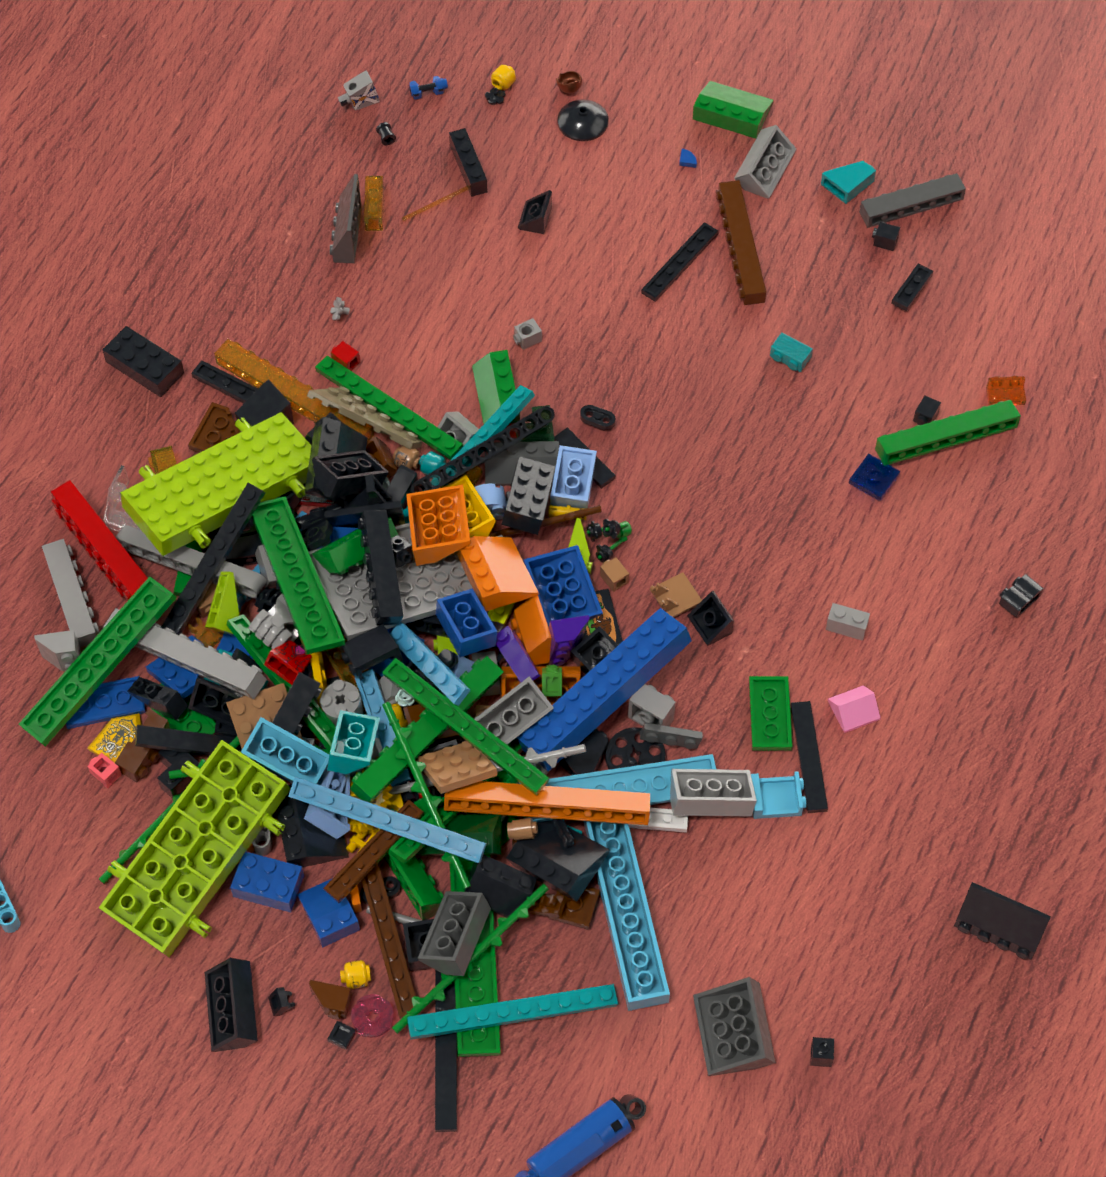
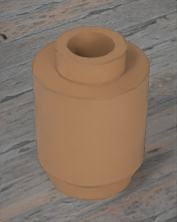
[507,818,538,841]

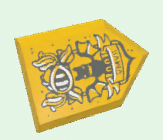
[87,713,141,763]

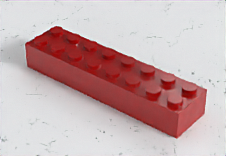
[51,480,148,602]

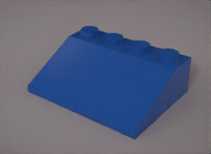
[523,545,603,627]

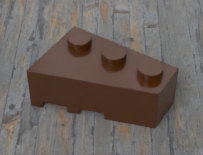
[115,709,171,783]

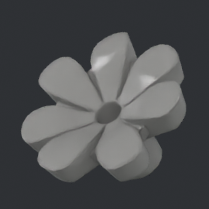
[330,297,350,320]

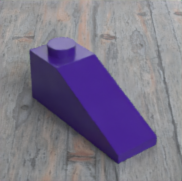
[496,626,540,683]

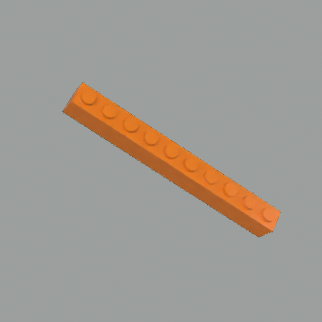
[444,781,650,825]

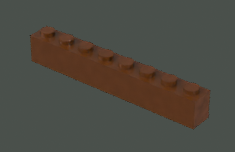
[716,180,766,305]

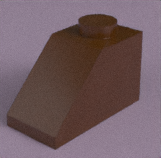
[309,980,352,1020]

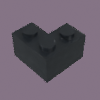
[157,749,199,799]

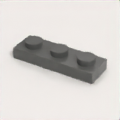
[640,722,703,749]

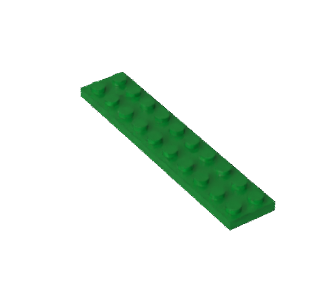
[252,497,345,655]
[19,577,177,747]
[449,855,500,1057]

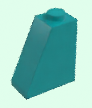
[821,161,876,204]

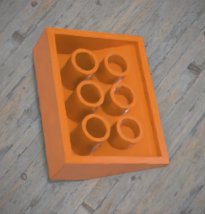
[407,484,471,566]
[457,536,539,611]

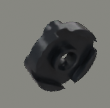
[301,519,333,552]

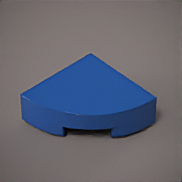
[679,149,697,168]

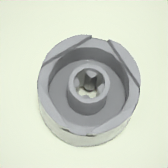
[320,680,364,726]

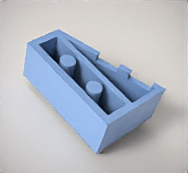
[304,768,350,839]

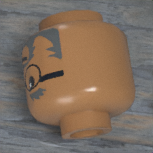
[393,446,420,470]

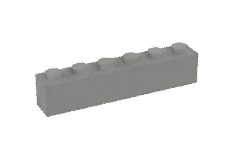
[42,539,100,647]

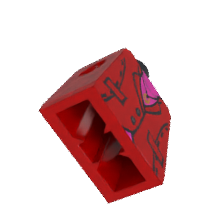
[264,641,312,685]

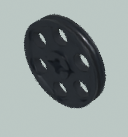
[606,727,666,770]

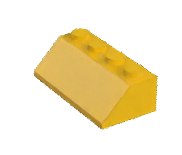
[443,475,496,537]

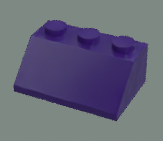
[548,615,590,666]

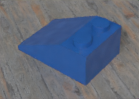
[297,878,360,948]

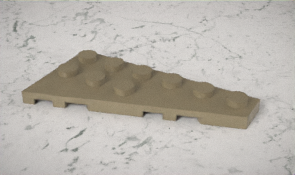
[307,386,423,449]

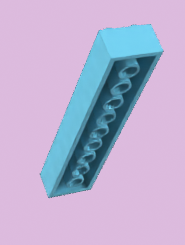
[584,821,670,1011]

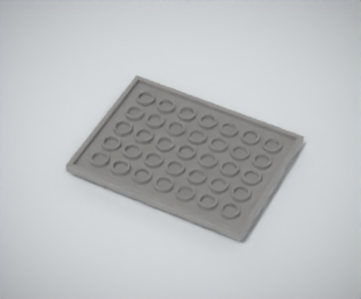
[309,523,472,641]

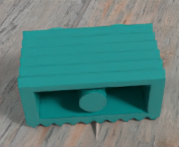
[770,332,813,372]

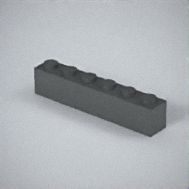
[859,173,966,228]

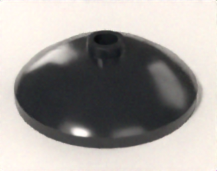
[557,99,609,141]

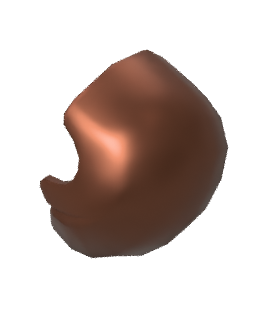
[556,71,583,94]

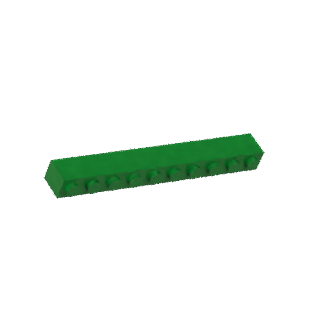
[350,656,504,803]

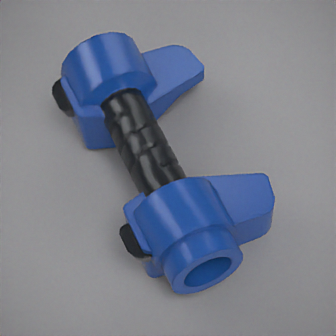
[409,76,448,99]

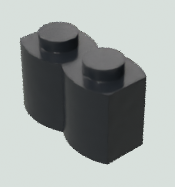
[999,574,1044,618]

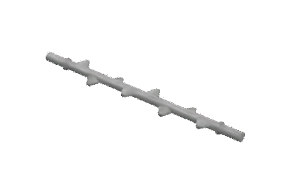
[389,744,586,795]

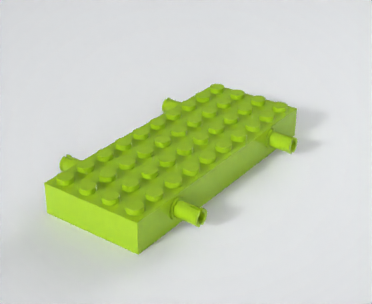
[120,412,311,556]
[99,740,291,957]

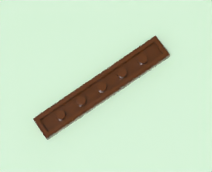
[323,800,425,903]

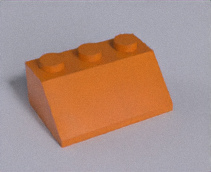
[511,595,552,665]

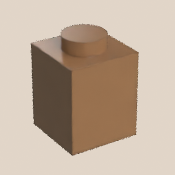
[600,557,629,592]

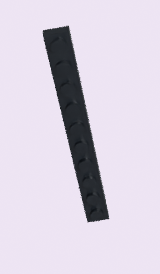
[161,482,266,636]

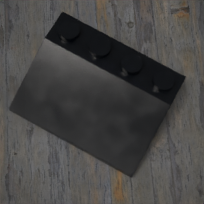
[304,417,368,504]
[276,784,349,868]
[506,820,610,902]
[954,882,1051,960]

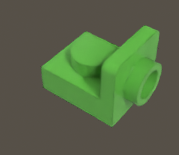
[542,665,562,696]

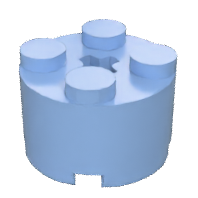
[475,484,506,520]

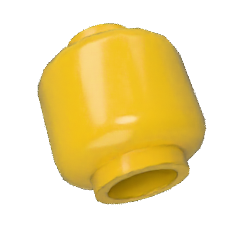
[491,65,516,90]

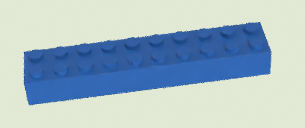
[516,608,692,771]

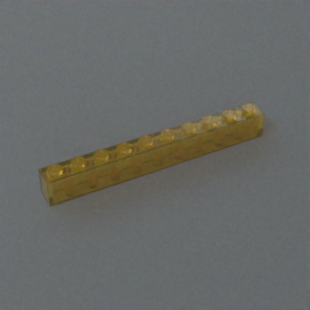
[214,339,374,441]

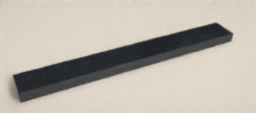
[435,970,457,1132]

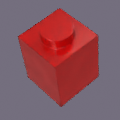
[331,341,360,371]

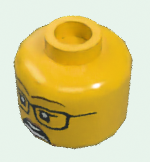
[340,960,371,989]

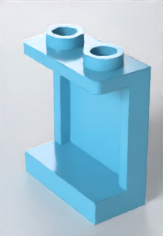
[751,771,806,819]

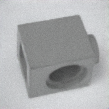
[513,318,542,350]

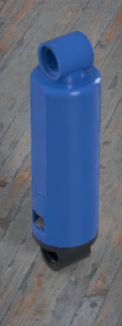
[515,1094,646,1177]

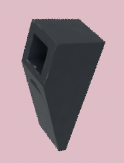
[127,677,188,720]

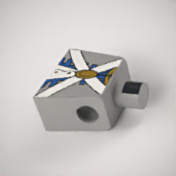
[337,70,380,110]

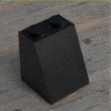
[235,379,294,427]

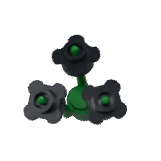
[586,519,632,562]

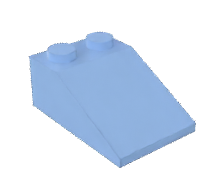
[550,445,597,508]

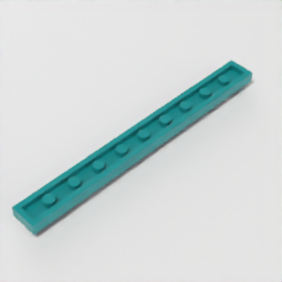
[403,385,535,524]
[407,984,618,1040]

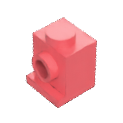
[87,753,122,789]

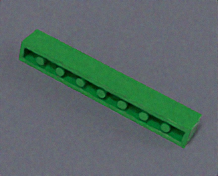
[875,400,1021,466]

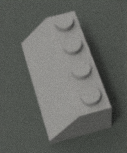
[734,125,796,198]
[475,676,554,744]
[670,769,757,816]

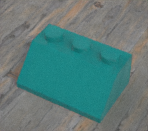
[327,710,380,774]

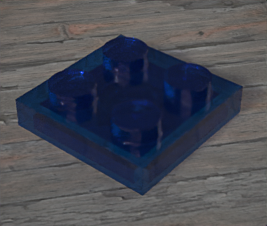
[848,453,901,501]

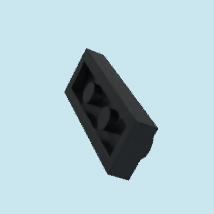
[891,263,934,311]

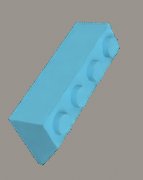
[241,717,329,784]

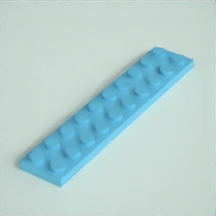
[518,754,716,822]

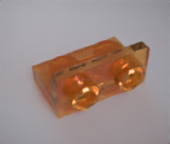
[986,376,1026,406]

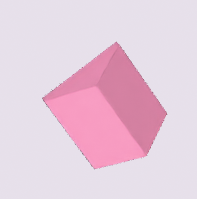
[827,686,880,733]

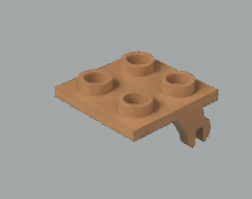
[650,572,702,618]

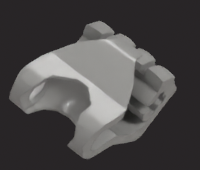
[248,594,299,649]

